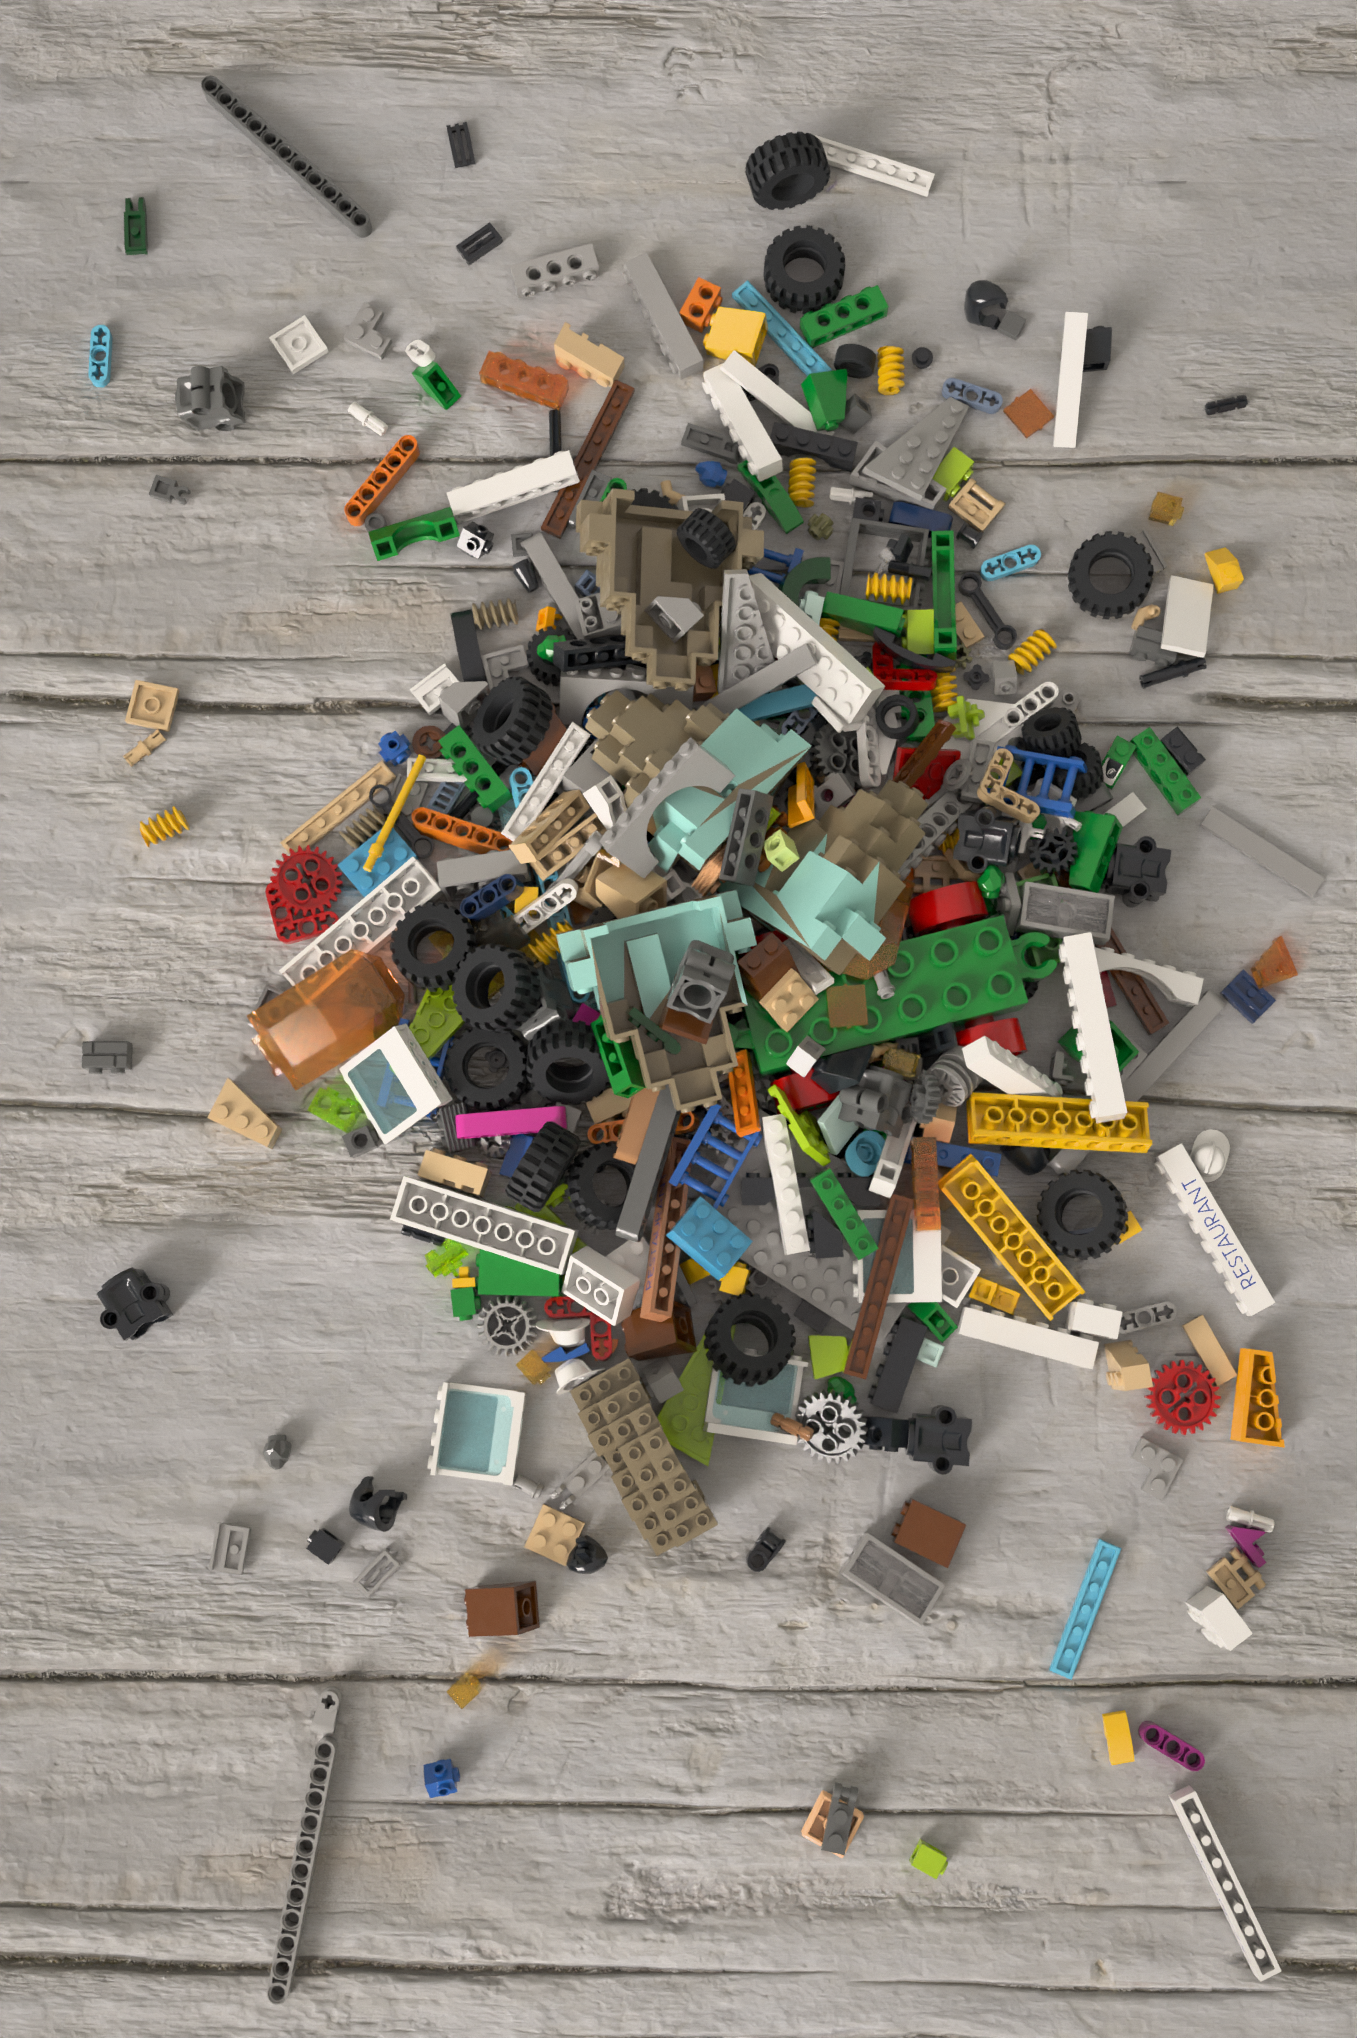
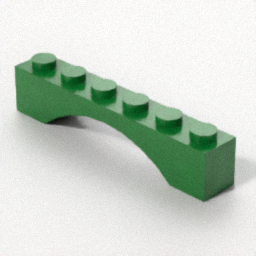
[932,530,957,660]

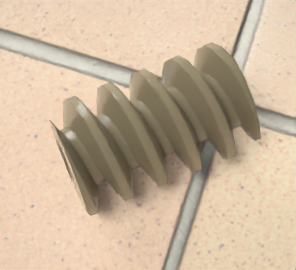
[472,598,519,630]
[339,804,386,849]

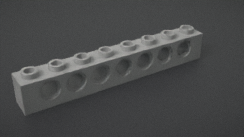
[898,789,981,881]

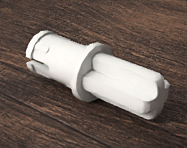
[348,401,388,435]
[829,487,873,505]
[1226,1506,1275,1533]

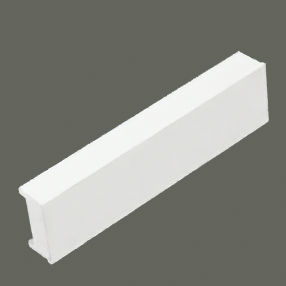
[279,857,444,1007]

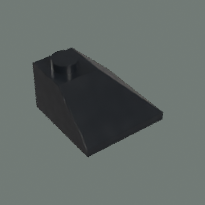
[811,1044,875,1094]

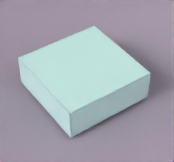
[916,1338,945,1368]

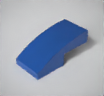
[542,1343,591,1362]

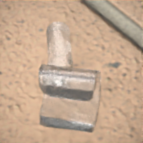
[872,548,893,576]

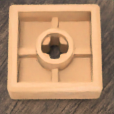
[691,842,727,896]
[801,1790,864,1858]

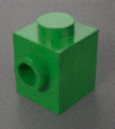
[450,1287,481,1321]

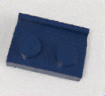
[1220,969,1276,1024]

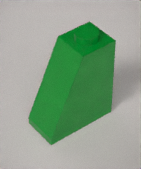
[801,369,847,432]

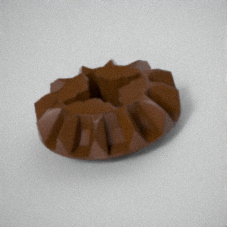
[412,726,445,759]

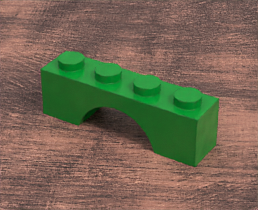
[368,507,460,561]

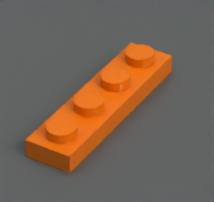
[728,1049,761,1137]

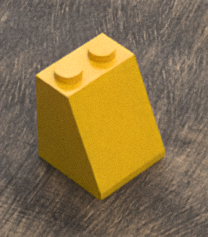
[703,307,768,367]

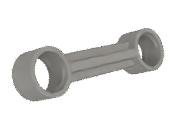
[545,830,603,906]

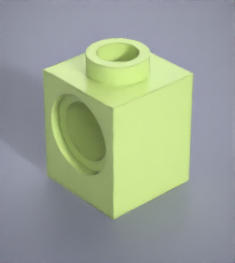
[763,829,800,872]

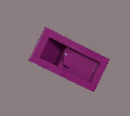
[1225,1525,1266,1568]

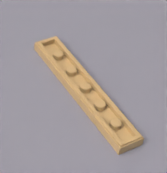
[280,760,397,853]

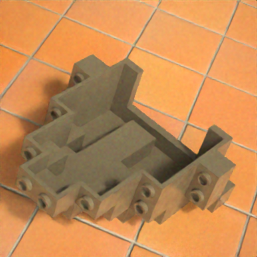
[576,489,764,691]
[570,1358,718,1556]

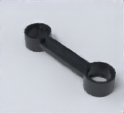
[958,572,1017,650]
[369,784,434,859]

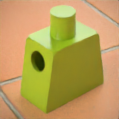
[808,1335,850,1379]

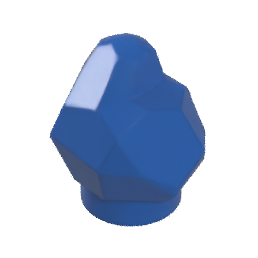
[695,461,727,487]

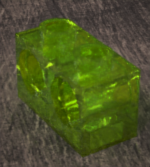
[307,1087,362,1133]

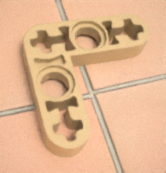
[977,748,1040,823]

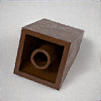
[518,710,567,777]
[737,933,802,1011]
[658,974,715,1045]
[621,1301,697,1361]
[891,1498,966,1568]
[464,1581,540,1637]

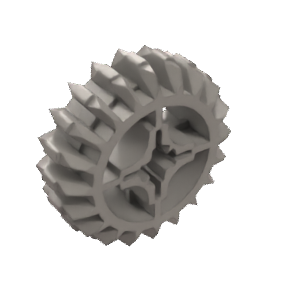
[477,1295,537,1357]

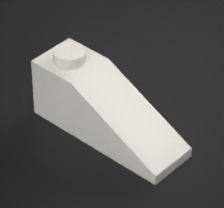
[877,713,902,784]

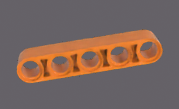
[344,435,420,526]
[411,807,513,854]
[587,1111,699,1144]

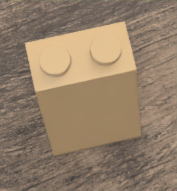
[563,851,615,911]
[595,861,667,918]

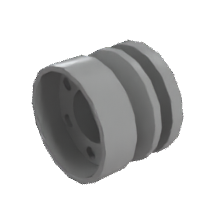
[926,1045,984,1107]

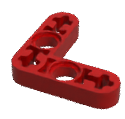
[872,642,938,691]
[265,882,340,944]
[544,1296,613,1362]

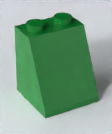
[1058,1020,1139,1073]

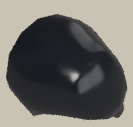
[964,280,1008,330]
[1000,1145,1051,1176]
[349,1476,407,1532]

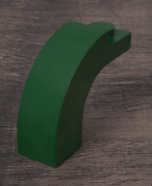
[778,557,831,607]

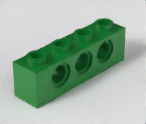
[799,285,889,349]
[896,654,935,742]
[438,725,513,813]
[1130,727,1201,816]
[809,1167,879,1260]

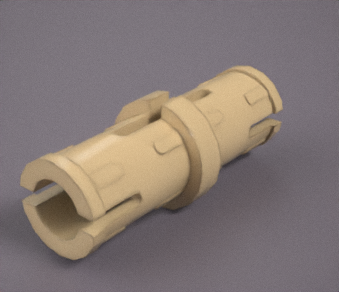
[123,729,166,767]

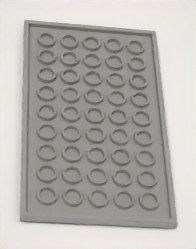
[703,1109,952,1347]

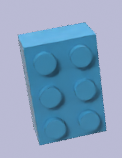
[338,828,420,898]
[666,1196,753,1280]

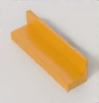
[788,762,815,828]

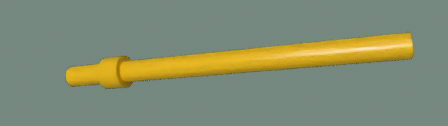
[363,755,426,872]

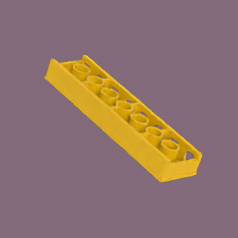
[966,1092,1152,1153]
[935,1154,1085,1321]

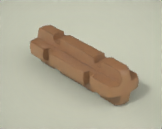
[770,1413,814,1441]

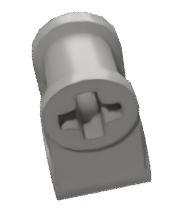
[310,1686,342,1736]

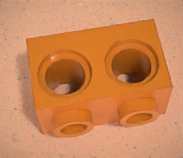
[679,277,723,333]

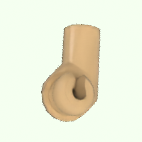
[660,480,685,506]
[1131,604,1161,630]

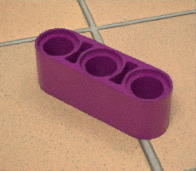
[1138,1721,1205,1771]

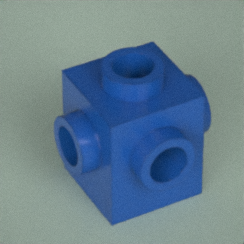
[378,730,412,767]
[423,1759,460,1798]

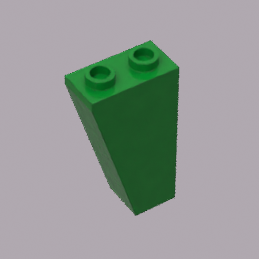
[821,591,905,638]
[1069,811,1123,893]
[591,1015,646,1098]
[475,1249,563,1297]

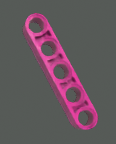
[455,1106,567,1139]

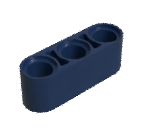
[888,502,953,538]
[460,874,524,922]

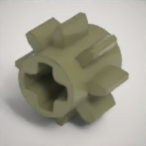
[807,513,834,540]
[953,643,973,670]

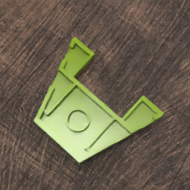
[767,1085,831,1167]

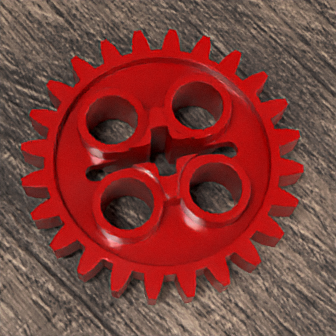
[270,845,343,917]
[1144,1360,1221,1435]

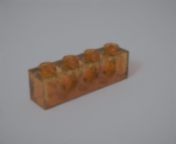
[479,351,569,410]
[910,1137,941,1233]

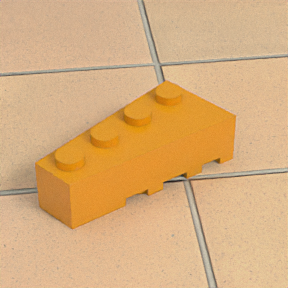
[1230,1348,1285,1448]

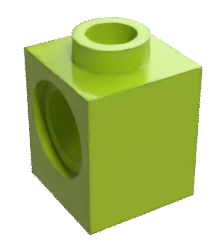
[909,1839,948,1879]

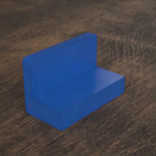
[499,1134,534,1178]

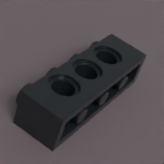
[553,635,642,672]

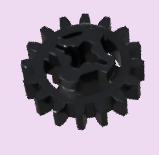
[1029,828,1078,876]

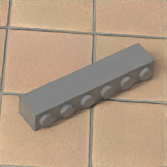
[622,252,703,380]

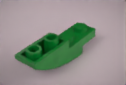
[737,459,804,534]

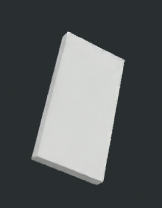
[1161,575,1214,658]

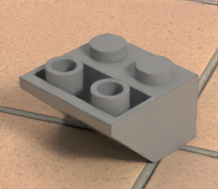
[574,592,621,639]

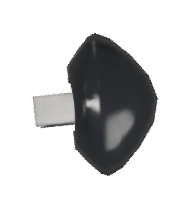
[566,1535,608,1574]

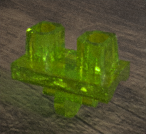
[425,1238,469,1278]

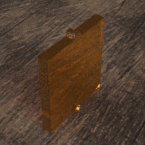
[1003,389,1054,439]
[826,984,868,1029]

